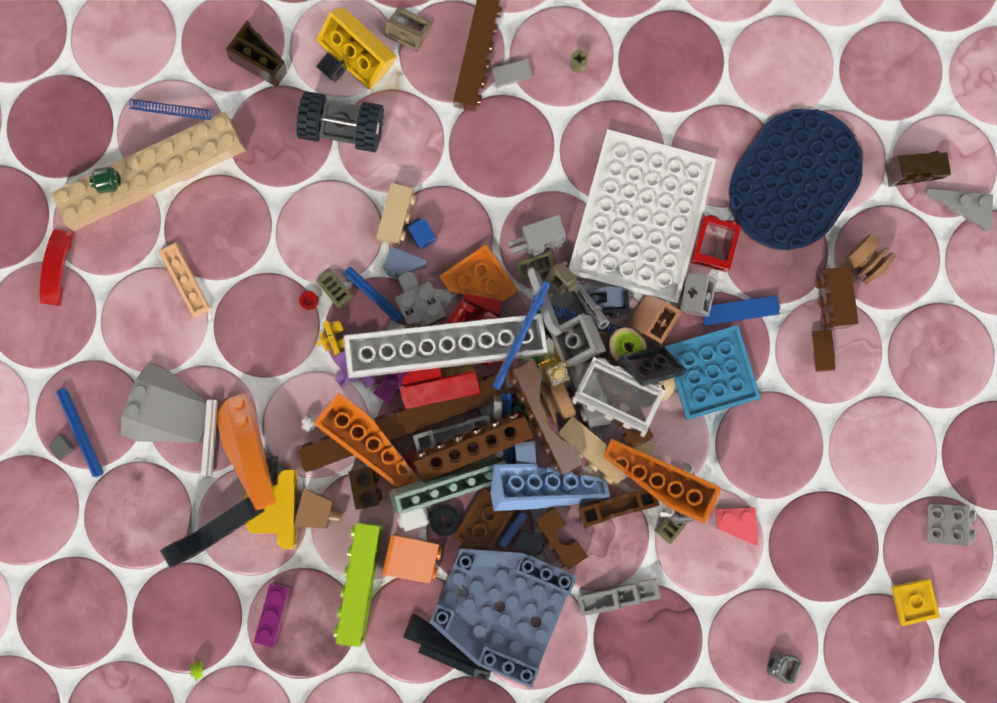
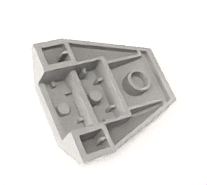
[121,363,207,443]

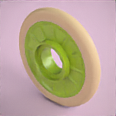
[609,327,647,365]

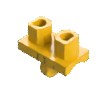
[316,321,345,355]

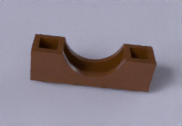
[577,488,660,528]

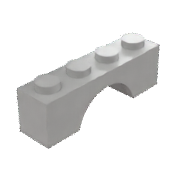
[413,415,492,451]

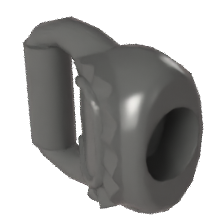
[767,651,802,684]

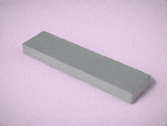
[527,267,562,336]

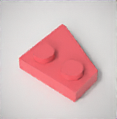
[715,507,758,545]

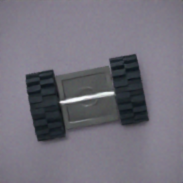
[296,91,384,153]

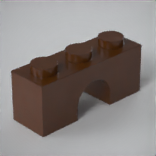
[535,507,588,570]

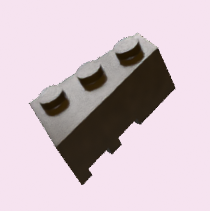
[226,20,287,87]
[885,151,951,187]

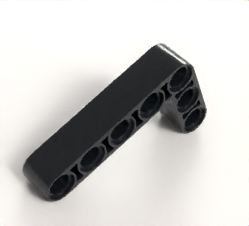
[160,497,265,568]

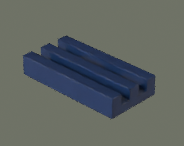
[499,511,527,548]

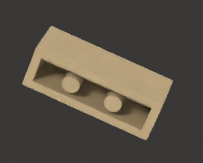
[376,183,417,246]

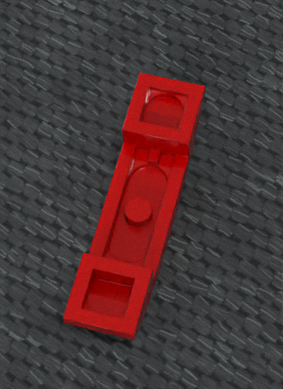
[40,229,74,306]

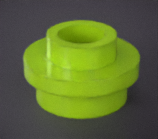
[190,660,203,681]

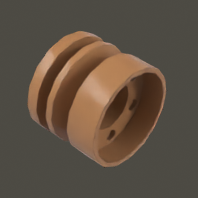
[842,233,896,284]
[540,378,576,426]

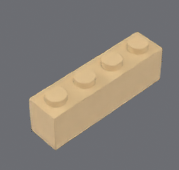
[557,416,626,485]

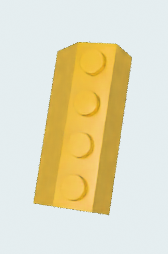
[316,7,397,90]

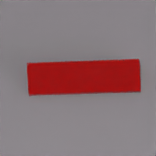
[400,370,481,409]

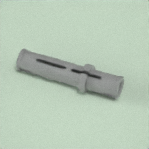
[573,280,609,329]

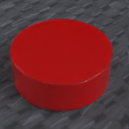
[299,291,319,310]

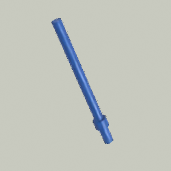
[492,281,550,390]

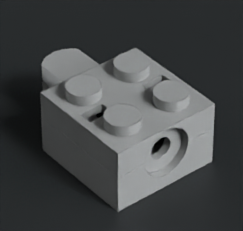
[506,215,567,256]
[395,272,447,327]

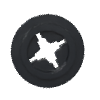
[430,505,461,536]

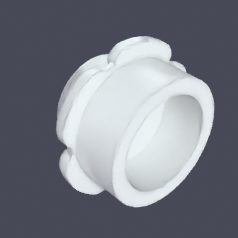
[301,415,316,432]

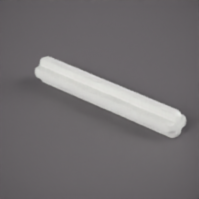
[201,399,218,476]

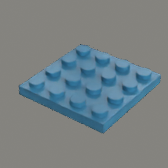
[665,325,761,420]

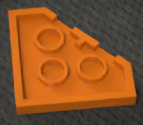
[439,244,519,302]

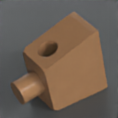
[294,489,343,529]

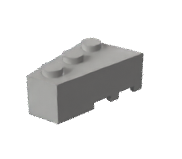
[566,361,611,432]

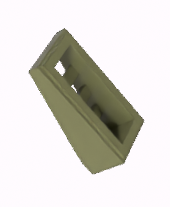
[515,251,557,281]
[316,269,354,310]
[654,517,687,545]

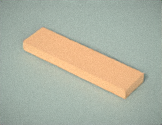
[158,242,211,318]

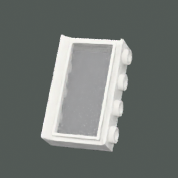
[572,357,666,437]

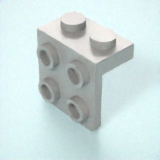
[927,504,977,546]

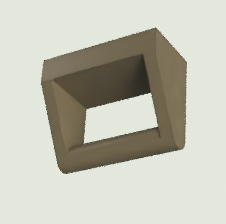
[384,7,432,52]

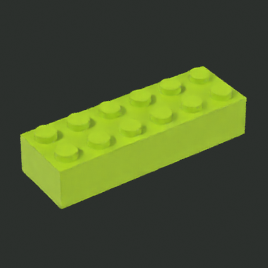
[334,521,384,648]

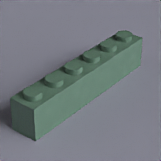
[389,457,507,515]

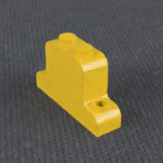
[244,470,297,549]

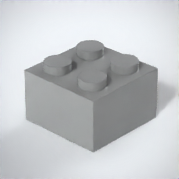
[549,314,606,367]

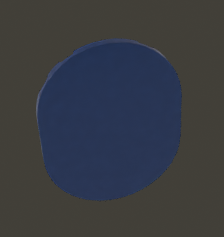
[728,108,863,250]

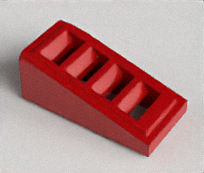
[464,294,502,317]

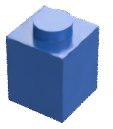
[408,218,437,250]

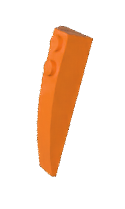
[217,393,276,510]
[313,393,419,488]
[603,439,722,524]

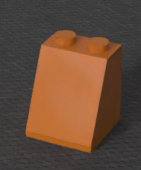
[382,533,442,583]

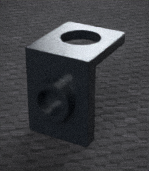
[316,53,347,83]
[601,290,629,319]

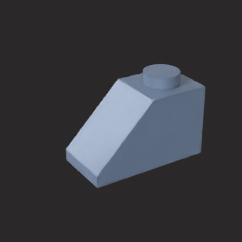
[383,246,428,278]
[581,286,625,311]
[515,441,536,465]

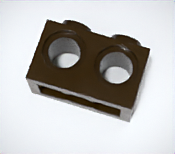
[348,467,383,510]

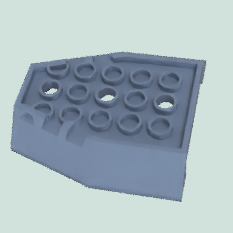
[430,548,577,688]

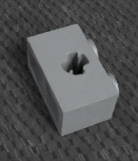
[680,273,717,317]

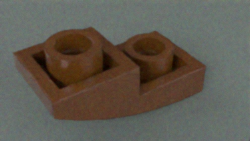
[811,330,835,372]

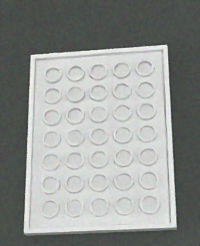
[569,129,717,304]

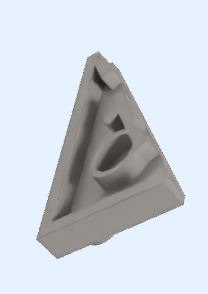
[924,188,993,232]

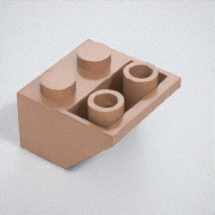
[626,295,682,346]

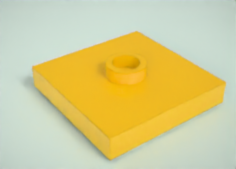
[891,578,940,626]

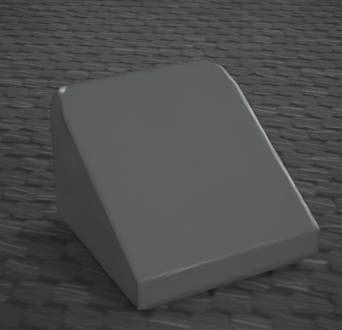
[48,434,76,461]

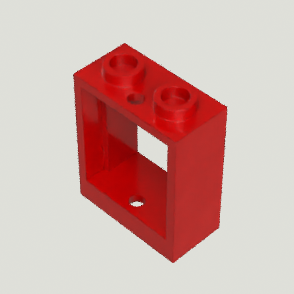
[690,215,741,273]

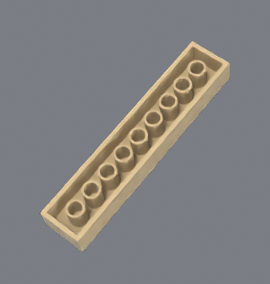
[51,112,246,231]

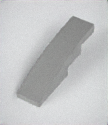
[578,578,661,616]

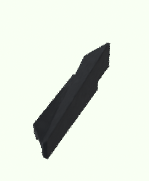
[403,614,492,680]

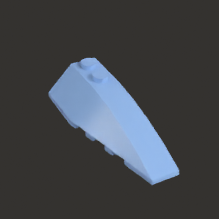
[491,464,610,511]

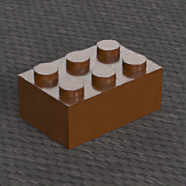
[815,266,859,330]

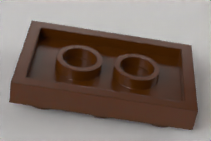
[453,488,514,551]

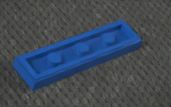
[702,295,780,326]

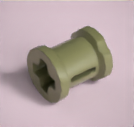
[570,50,588,73]

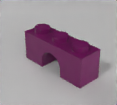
[253,582,293,648]

